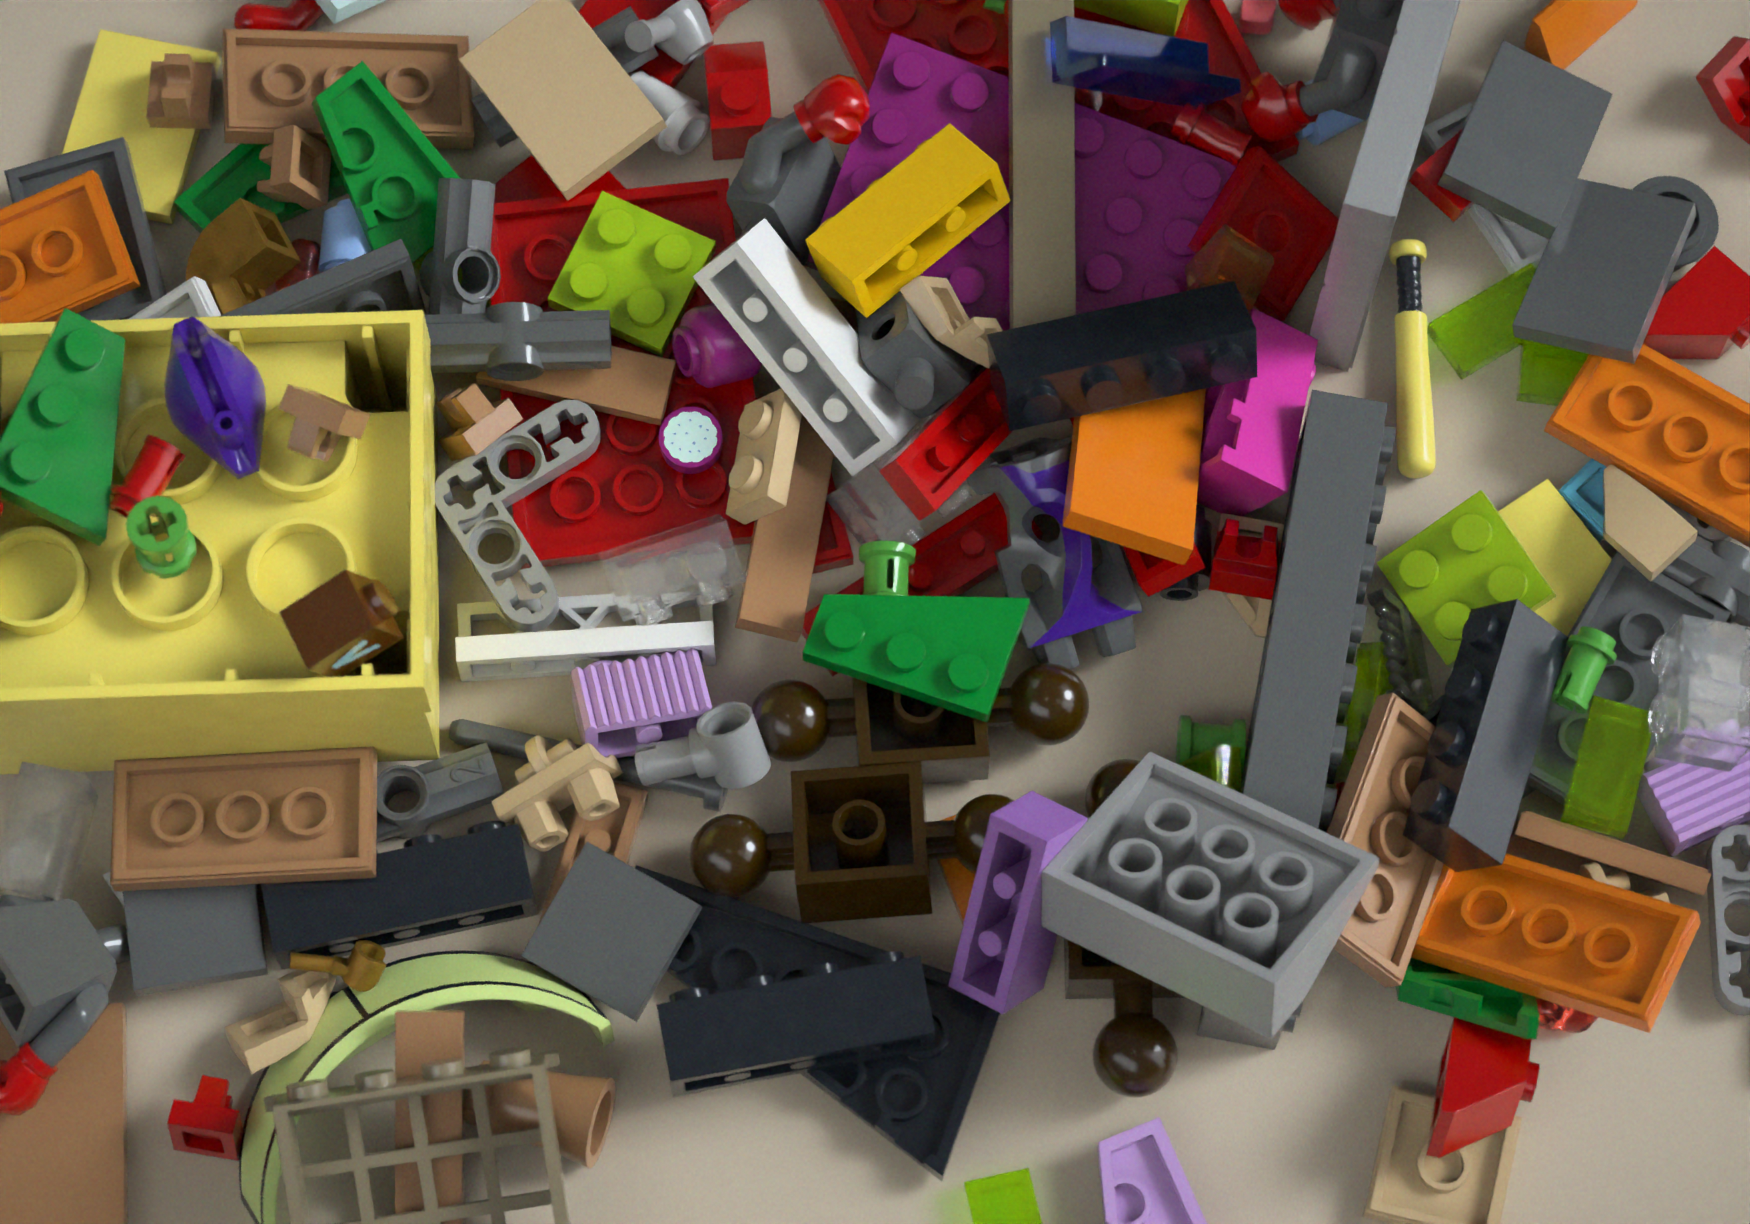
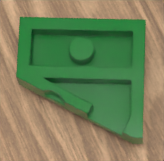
[1396,958,1540,1039]

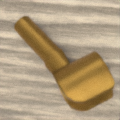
[289,940,386,992]

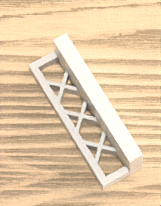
[455,587,716,682]

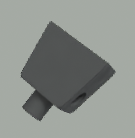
[855,291,977,418]

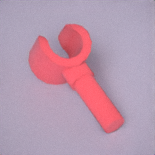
[1239,0,1276,35]

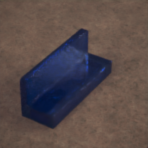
[1050,16,1241,107]

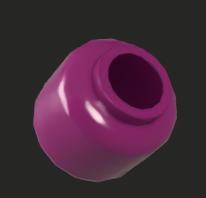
[672,303,762,388]

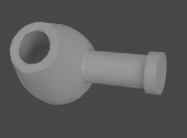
[625,0,714,65]

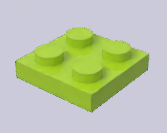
[547,191,716,357]
[1376,490,1556,669]

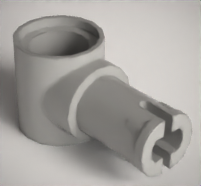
[635,702,771,789]

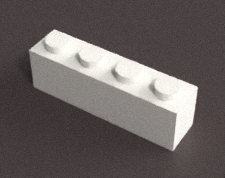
[693,218,921,477]

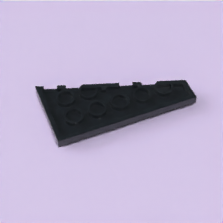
[635,865,1001,1181]

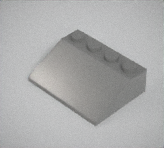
[1041,751,1379,1039]

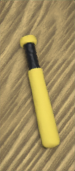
[1389,239,1436,479]

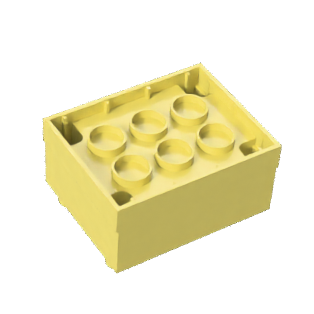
[0,310,439,775]

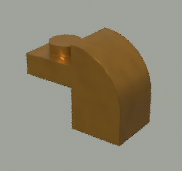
[186,198,300,315]

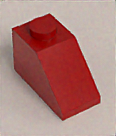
[704,41,772,161]
[1643,246,1750,359]
[1426,1017,1540,1158]

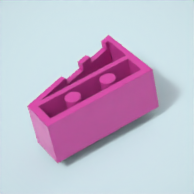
[1197,308,1318,516]

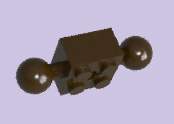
[751,663,1089,784]
[1064,759,1186,1098]
[690,761,1015,924]

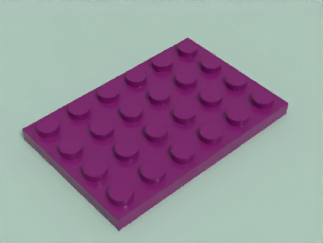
[805,33,1237,331]

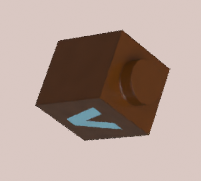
[280,569,404,677]

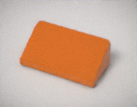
[1524,0,1638,70]

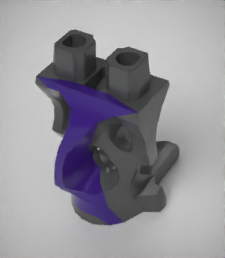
[966,437,1143,670]

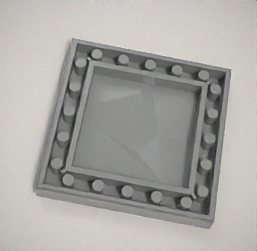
[1309,0,1460,371]

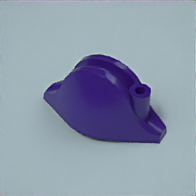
[164,316,266,479]

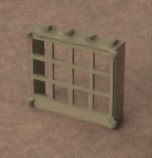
[264,1047,571,1224]

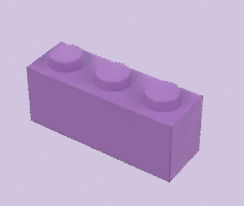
[948,791,1088,1014]

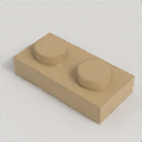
[726,388,802,525]

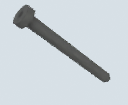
[449,719,728,812]

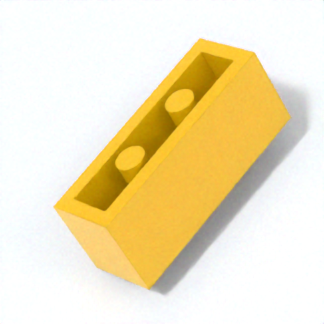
[805,123,1010,318]

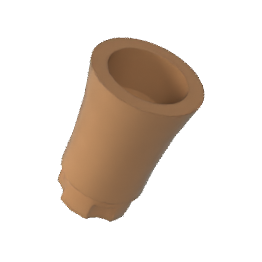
[464,1060,616,1169]

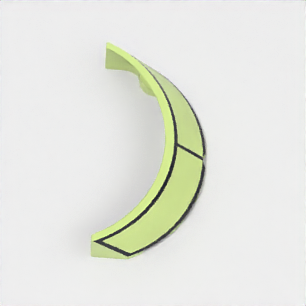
[239,950,615,1224]

